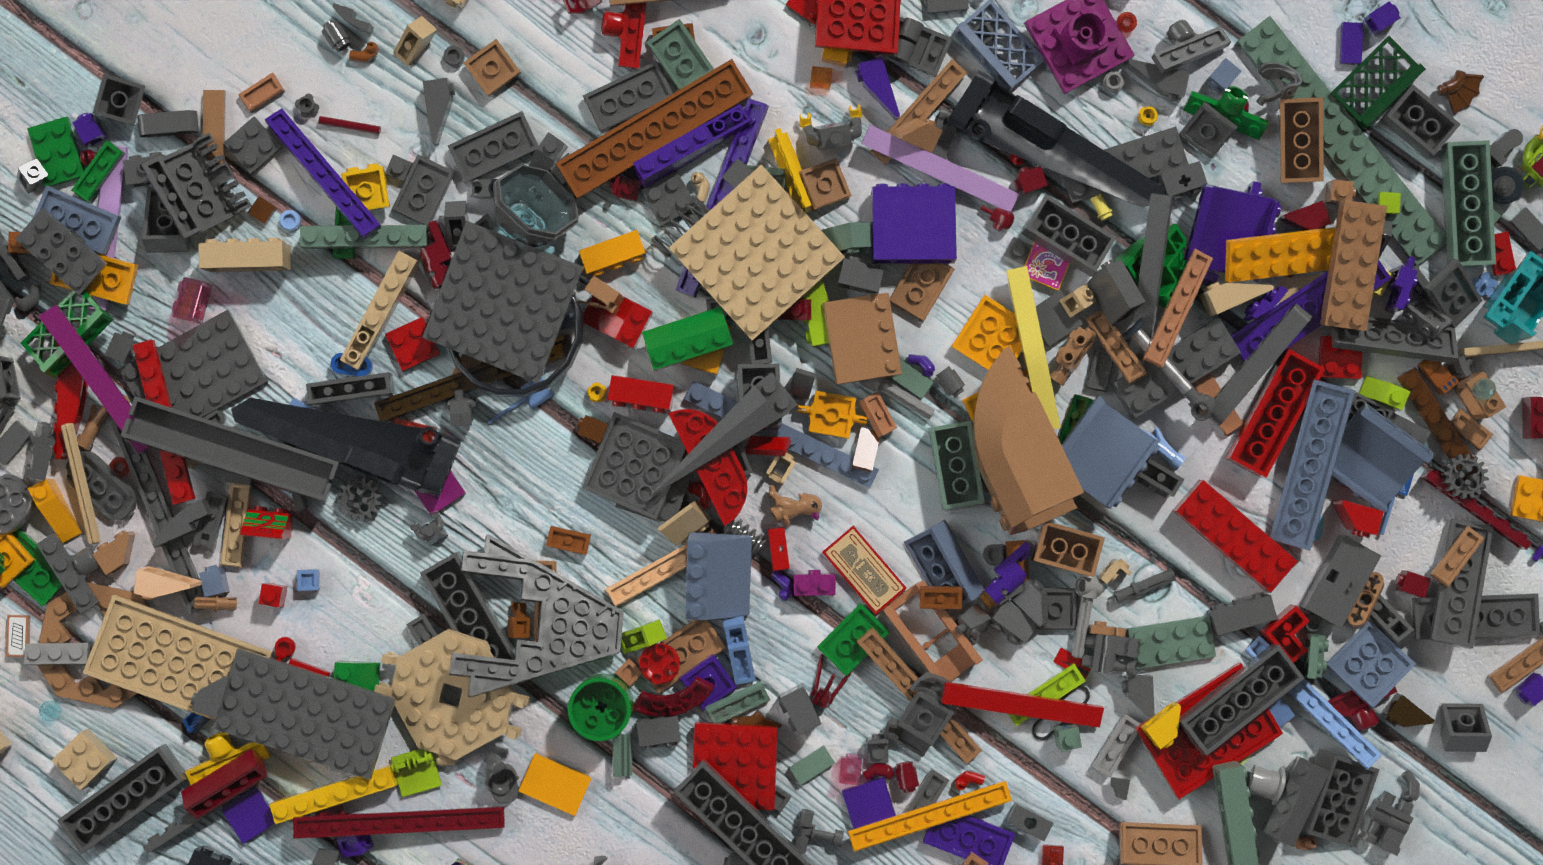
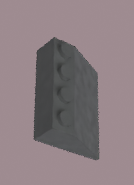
[1301,748,1380,848]

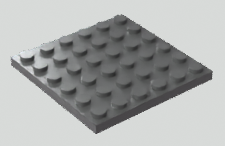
[422,221,584,383]

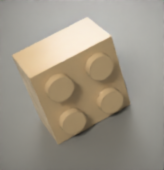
[51,729,117,790]

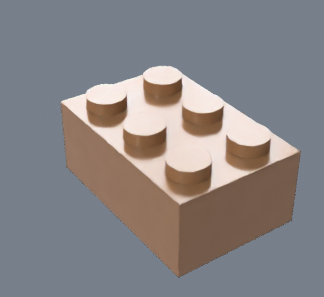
[1031,522,1105,577]

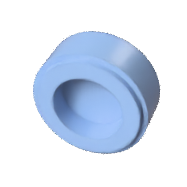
[279,210,302,231]

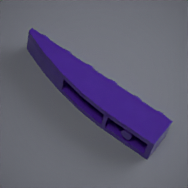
[633,104,751,189]

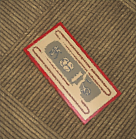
[822,525,907,615]

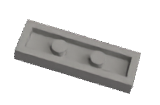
[24,643,90,666]
[1092,713,1141,778]

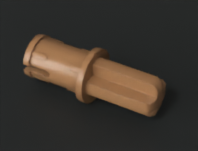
[194,595,237,612]

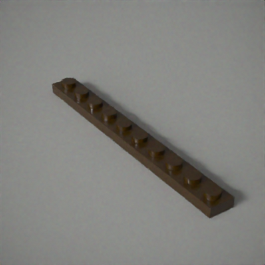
[374,334,572,422]

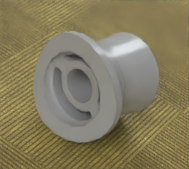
[1248,765,1286,806]

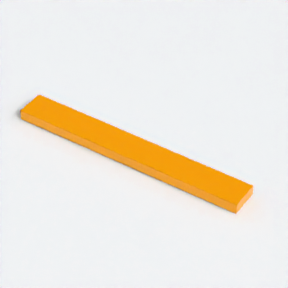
[847,781,1012,852]

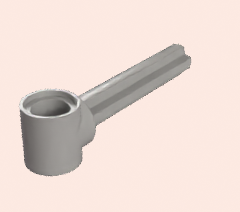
[858,378,935,419]
[1072,576,1103,658]

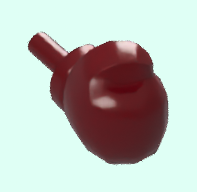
[980,205,1015,232]

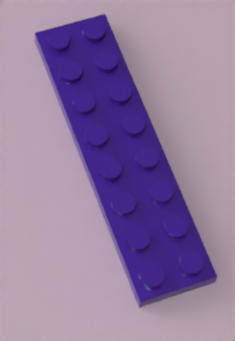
[1231,259,1391,362]

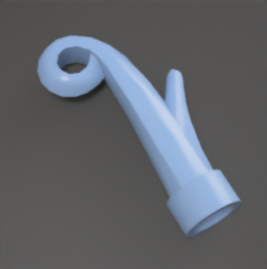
[1142,428,1186,470]

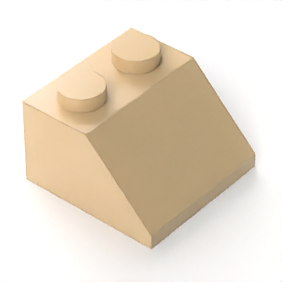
[658,499,712,545]

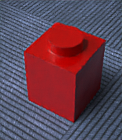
[258,582,288,608]

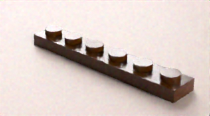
[1397,367,1475,480]

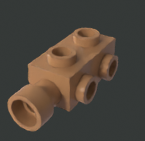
[1050,327,1096,386]

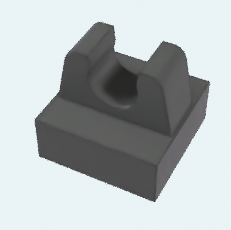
[1446,355,1475,380]

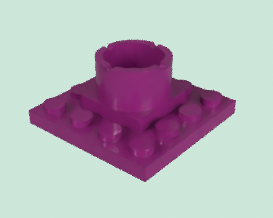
[1024,0,1135,95]

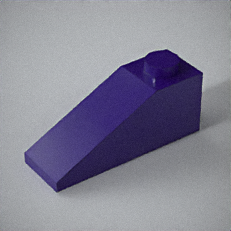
[855,57,900,120]

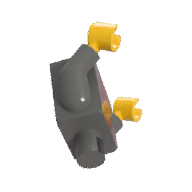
[799,104,862,150]

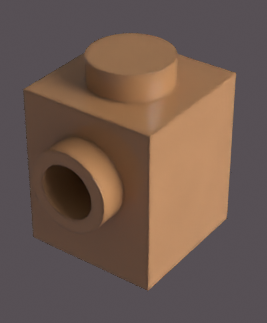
[1325,180,1356,205]

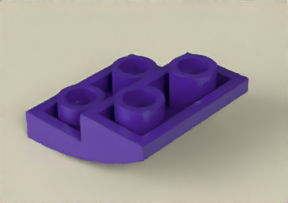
[1244,285,1288,321]
[842,777,896,829]

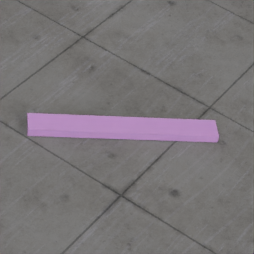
[861,125,1019,212]
[87,146,129,311]

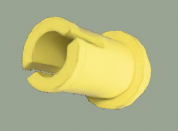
[1090,193,1113,221]

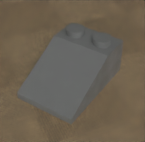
[142,187,190,253]

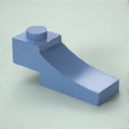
[723,616,756,685]

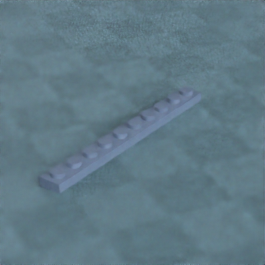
[684,381,879,488]

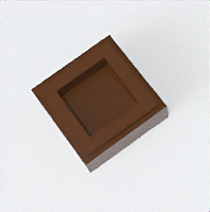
[247,196,277,225]

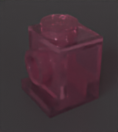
[838,753,862,785]

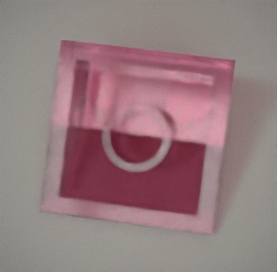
[172,277,213,324]

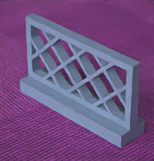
[953,0,1044,92]

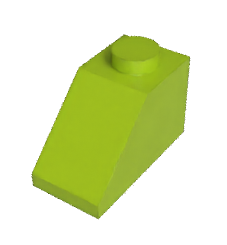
[1359,376,1411,411]
[621,619,667,654]

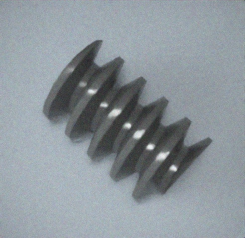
[721,519,767,558]

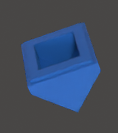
[183,712,211,733]

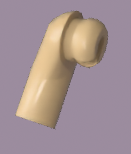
[691,172,710,203]
[434,754,463,766]

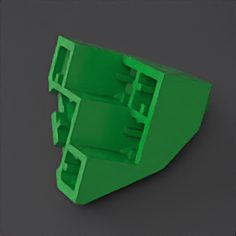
[1113,224,1186,309]

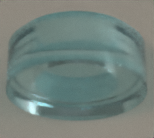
[1473,378,1496,400]
[39,700,62,721]

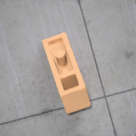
[134,566,202,600]

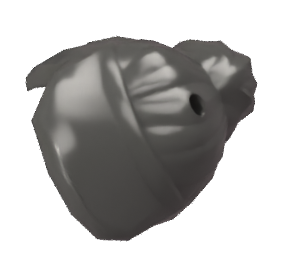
[483,752,519,804]

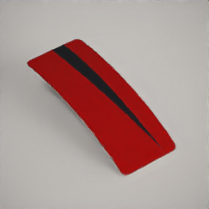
[1053,648,1091,679]

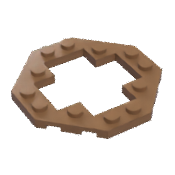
[37,582,150,708]

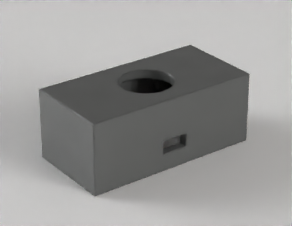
[1006,802,1054,841]

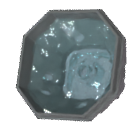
[493,164,579,247]

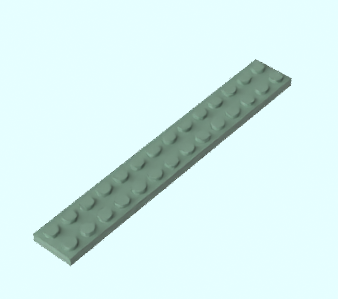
[1236,16,1447,266]

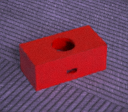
[768,527,790,571]

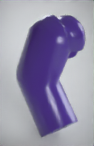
[908,354,935,377]

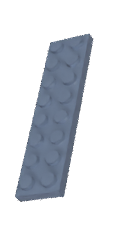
[1270,379,1356,551]

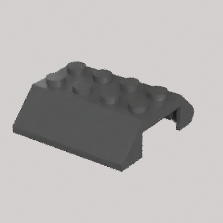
[141,133,252,239]

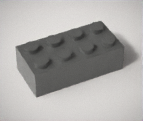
[1021,194,1117,277]

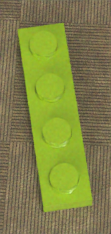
[1008,663,1086,726]

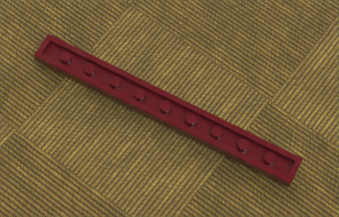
[293,806,505,839]

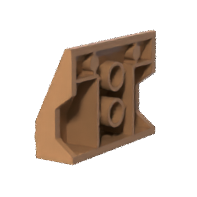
[823,293,902,385]

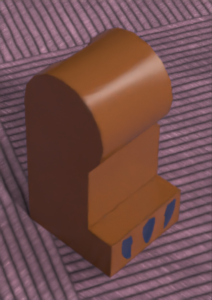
[1417,360,1459,395]

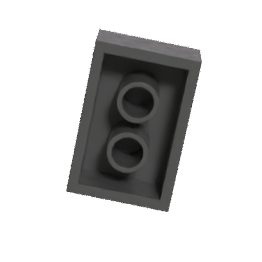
[1380,85,1461,159]
[736,363,782,430]

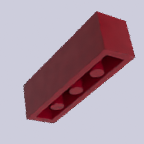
[181,748,268,820]

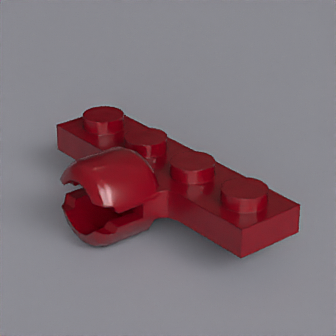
[1320,686,1397,732]

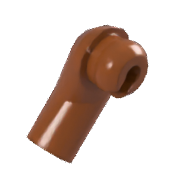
[349,42,379,63]

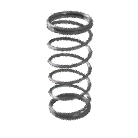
[651,195,710,257]

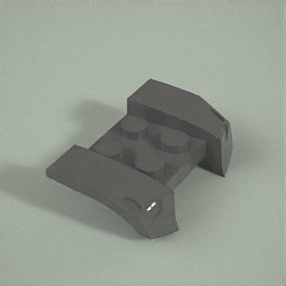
[883,672,957,757]

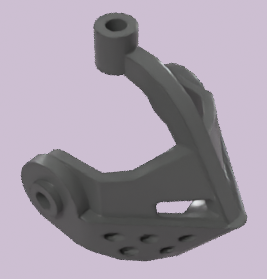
[1256,62,1302,106]

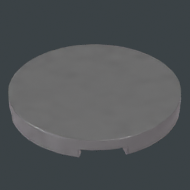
[0,474,34,535]

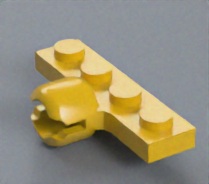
[185,732,271,785]

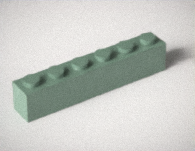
[300,225,428,249]
[1212,761,1260,865]

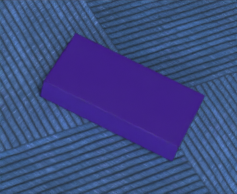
[1339,22,1363,65]

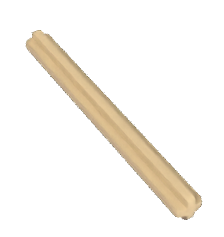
[61,423,100,544]

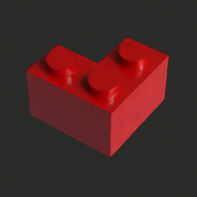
[1260,604,1310,663]

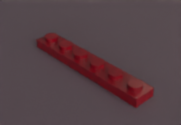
[1420,469,1532,550]

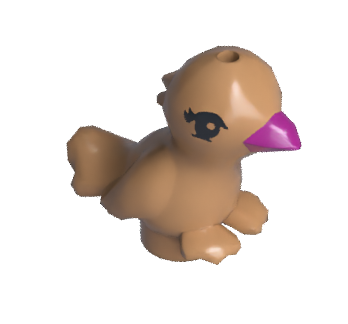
[768,485,822,527]

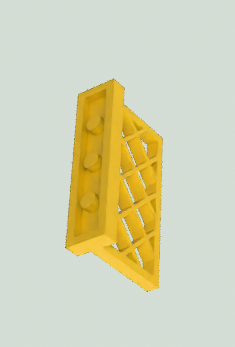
[768,128,813,213]

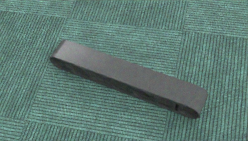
[1204,303,1312,426]

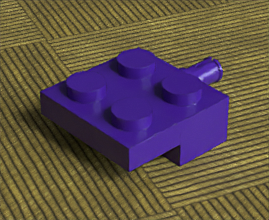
[1384,256,1418,313]

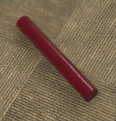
[318,116,381,134]

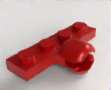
[601,3,646,70]

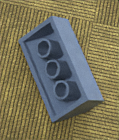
[904,520,985,612]

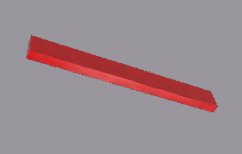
[941,682,1104,728]

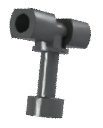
[794,809,844,854]

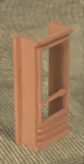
[883,580,983,681]

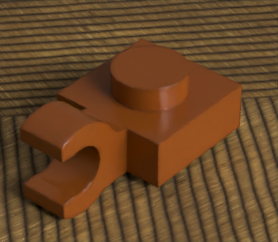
[508,602,530,638]

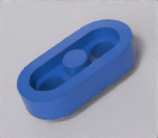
[330,353,373,376]

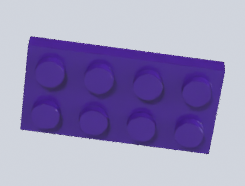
[923,815,1015,865]

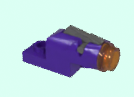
[979,542,1031,609]

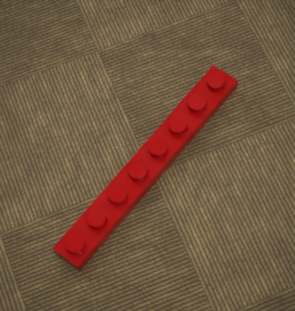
[132,339,196,505]

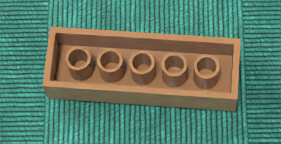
[1320,200,1387,331]

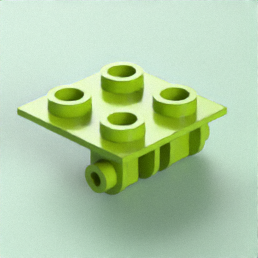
[391,749,442,797]

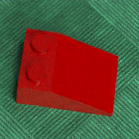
[584,296,654,349]

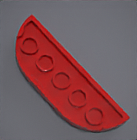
[668,409,748,526]

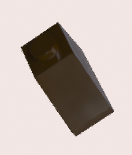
[1382,693,1435,727]

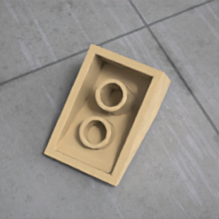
[1199,282,1274,317]

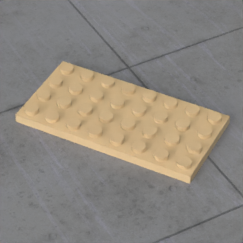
[83,594,273,720]

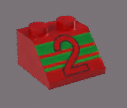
[240,506,294,539]

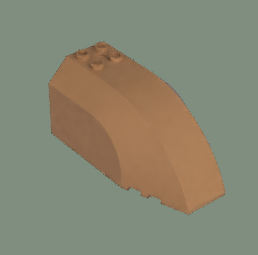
[973,346,1084,535]

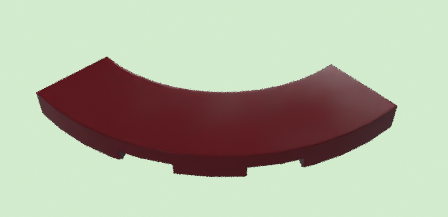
[633,676,715,717]

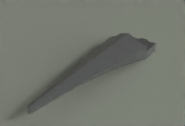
[653,372,798,494]

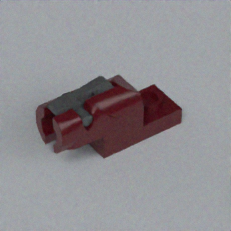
[418,220,453,289]

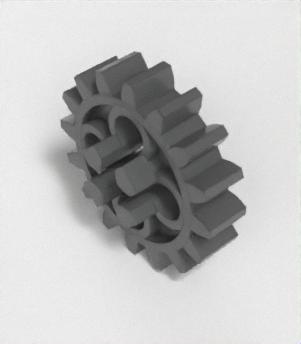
[1441,454,1489,499]
[337,477,383,521]

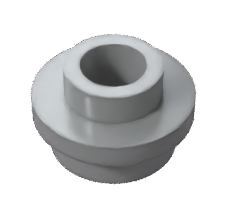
[1103,72,1124,93]

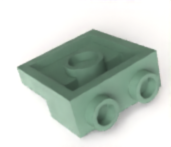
[1303,633,1329,679]

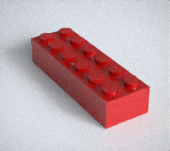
[1225,349,1326,478]
[1172,480,1298,593]

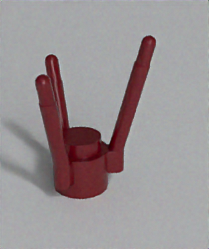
[811,654,851,708]

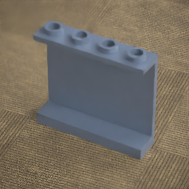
[1062,396,1160,509]
[1332,403,1433,513]

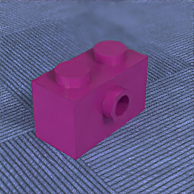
[794,570,836,596]

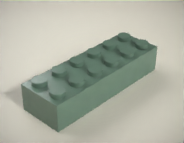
[1441,140,1496,268]

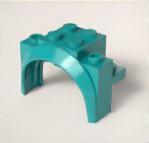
[1483,251,1543,345]

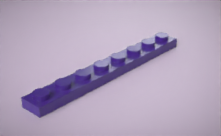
[265,108,381,239]

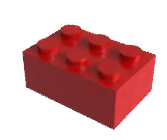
[607,375,675,414]

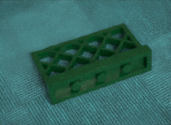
[1330,36,1426,130]

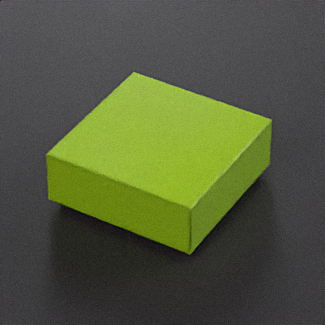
[1378,192,1401,214]

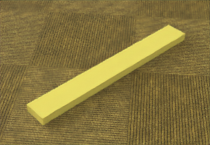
[1006,266,1061,429]

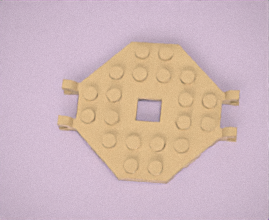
[374,629,530,760]

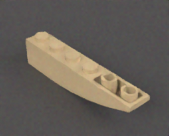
[340,251,420,370]

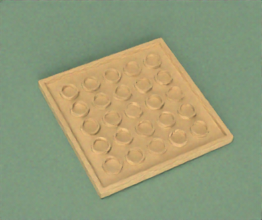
[669,164,845,341]

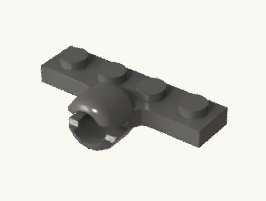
[1151,20,1231,74]
[36,533,100,614]

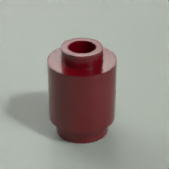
[895,761,919,793]

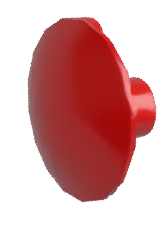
[639,643,680,684]

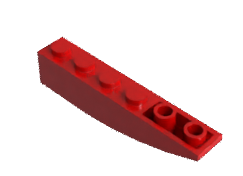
[53,343,90,460]

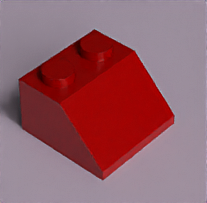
[1332,500,1384,538]

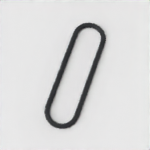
[1032,685,1090,740]

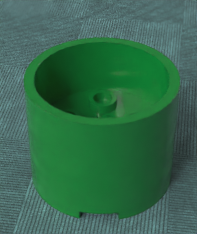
[568,673,634,741]

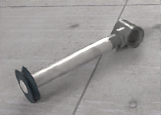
[1120,316,1216,421]

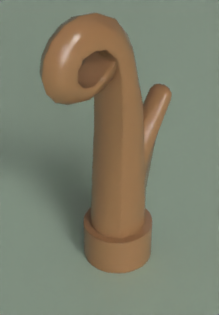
[77,395,130,451]

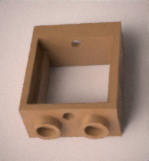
[1453,371,1506,419]

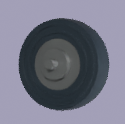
[1491,166,1524,204]

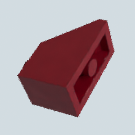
[1280,201,1332,231]

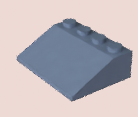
[685,532,752,620]

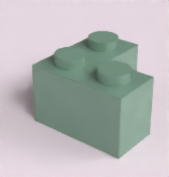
[821,222,873,255]

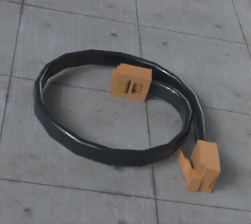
[448,275,625,397]

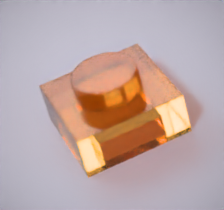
[810,66,832,90]

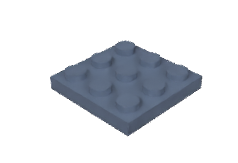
[1327,621,1416,709]

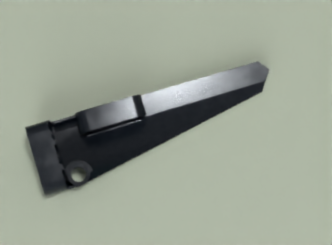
[947,70,1164,208]
[231,398,461,500]

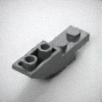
[1350,392,1431,445]

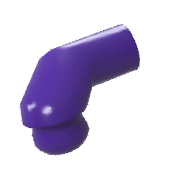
[771,570,793,601]

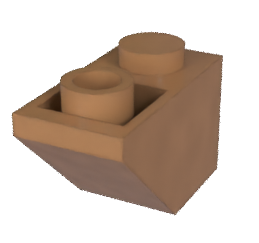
[92,530,135,575]

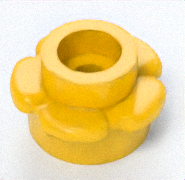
[1138,106,1158,126]
[587,382,607,403]

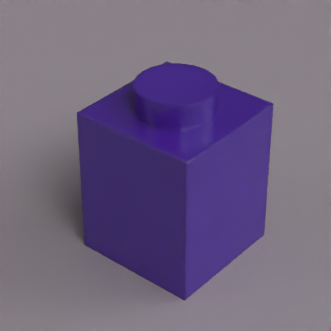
[1364,1,1401,36]
[72,113,108,147]
[1514,673,1543,706]

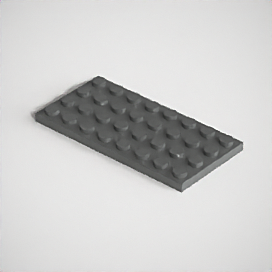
[213,648,396,780]

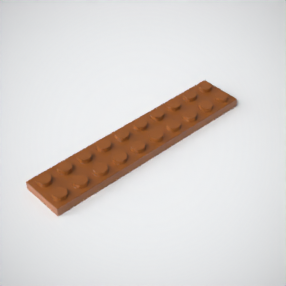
[556,59,753,200]

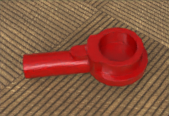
[275,637,296,662]

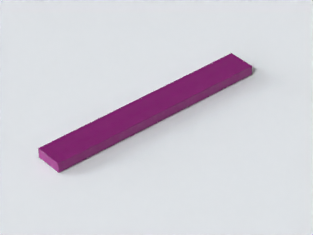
[38,304,148,454]

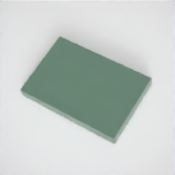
[646,19,714,90]

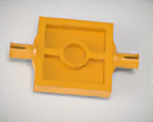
[797,391,868,439]

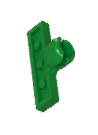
[1183,86,1269,140]

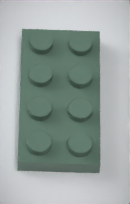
[1127,615,1216,669]

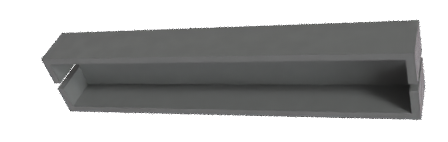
[121,396,339,504]

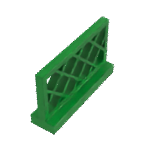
[21,290,114,378]

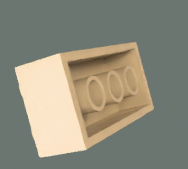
[199,238,292,272]

